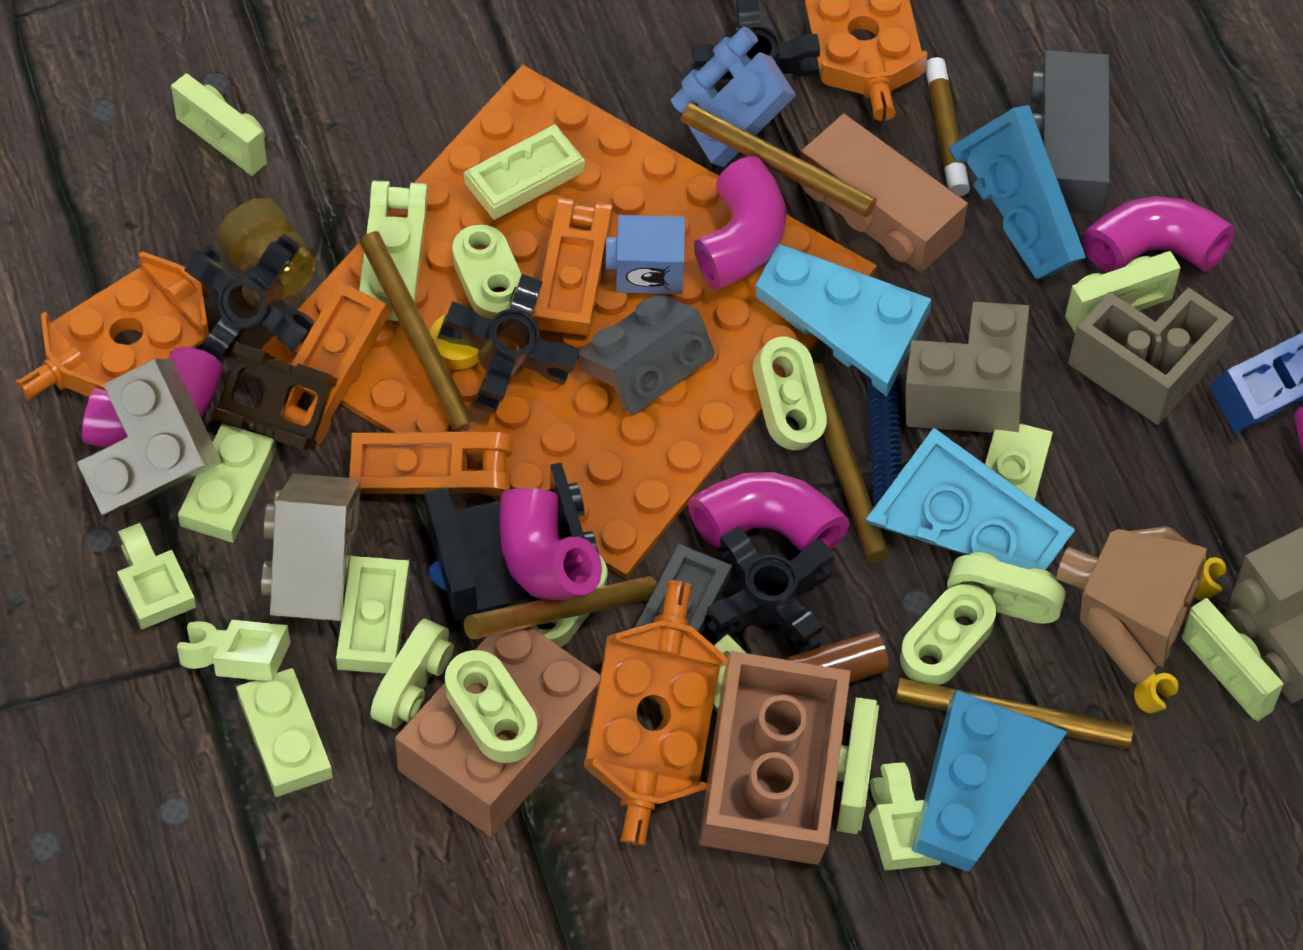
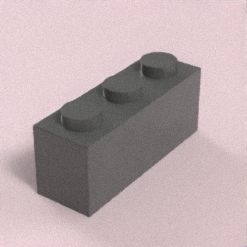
[1029,50,1110,215]

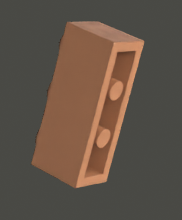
[798,113,968,274]

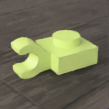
[117,523,196,630]
[869,762,941,870]

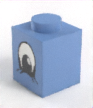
[606,215,685,294]

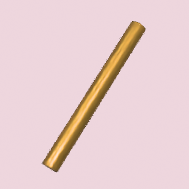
[681,103,877,218]
[359,231,475,432]
[813,363,889,563]
[464,576,657,639]
[895,678,1134,749]

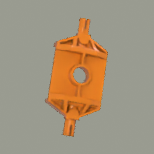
[804,0,927,121]
[15,251,211,401]
[584,580,728,846]

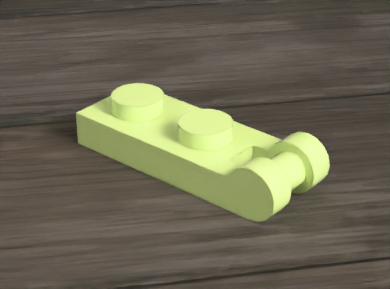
[359,180,428,321]

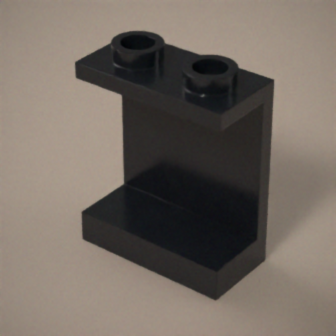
[425,462,599,621]

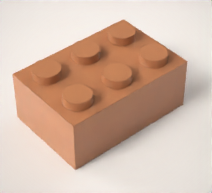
[395,627,600,838]
[698,651,851,865]

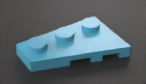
[756,244,931,396]
[865,428,1075,571]

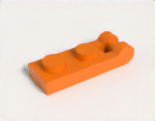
[534,197,613,336]
[284,280,392,446]
[349,432,512,496]

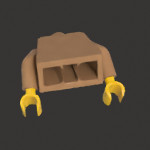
[1056,526,1226,713]

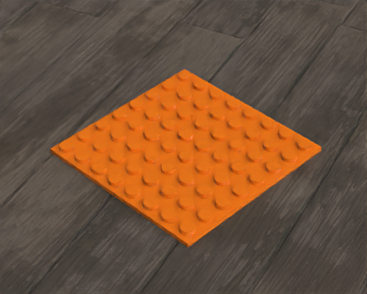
[261,65,877,580]

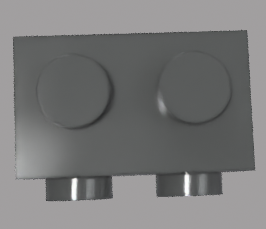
[577,293,715,414]

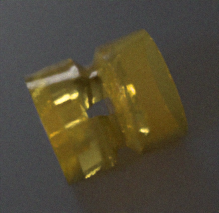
[217,198,317,302]

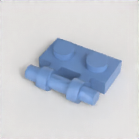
[671,26,796,167]

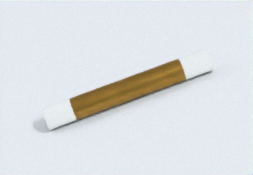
[925,57,970,197]

